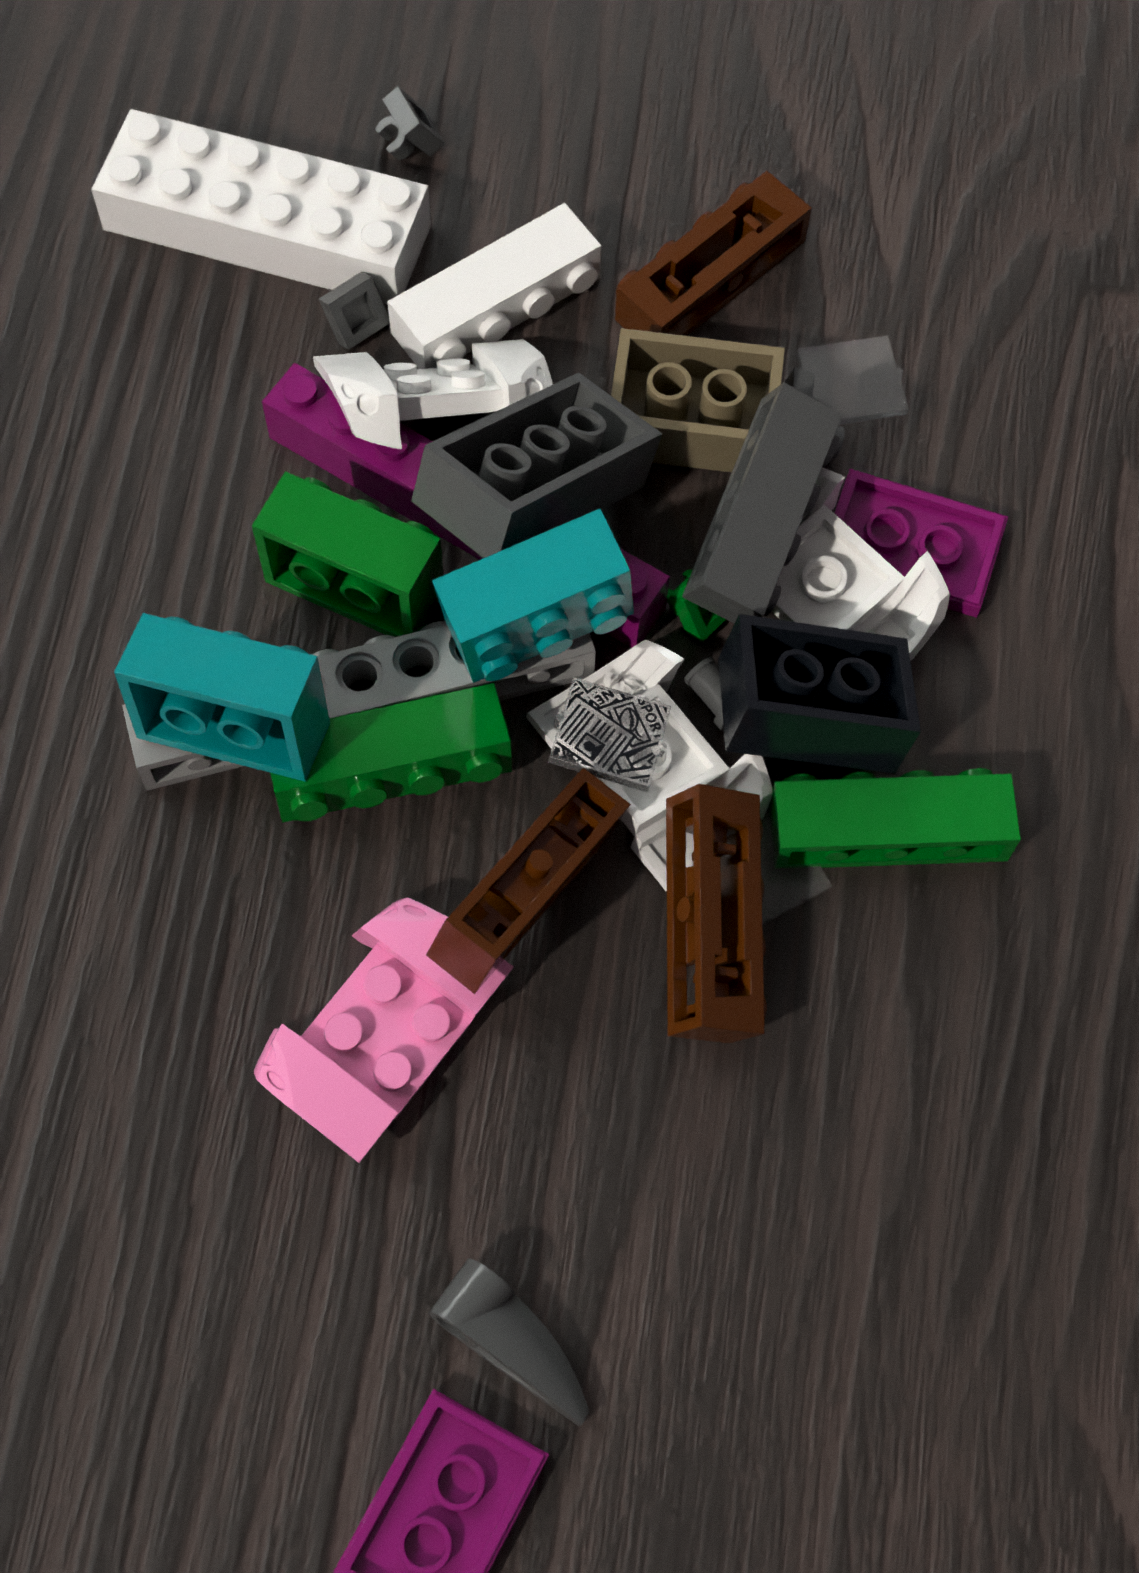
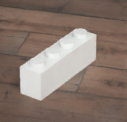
[387,203,601,369]

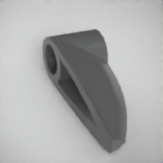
[429,1258,590,1426]

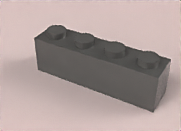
[682,382,843,624]

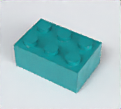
[432,508,634,683]
[114,613,330,782]

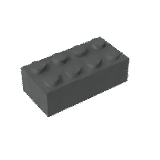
[411,372,662,558]

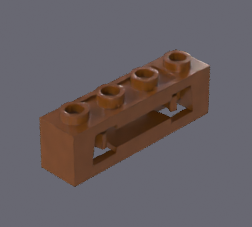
[615,170,812,336]
[426,767,631,994]
[666,784,767,1043]

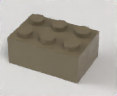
[611,328,785,472]

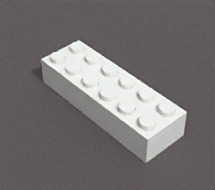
[91,109,431,305]

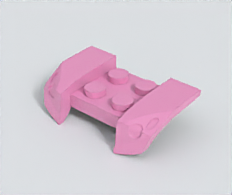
[254,897,513,1163]

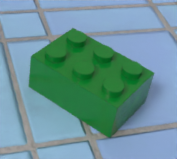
[252,471,444,637]

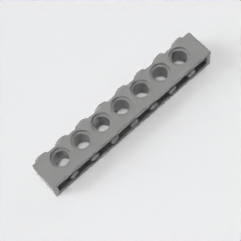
[122,621,596,791]

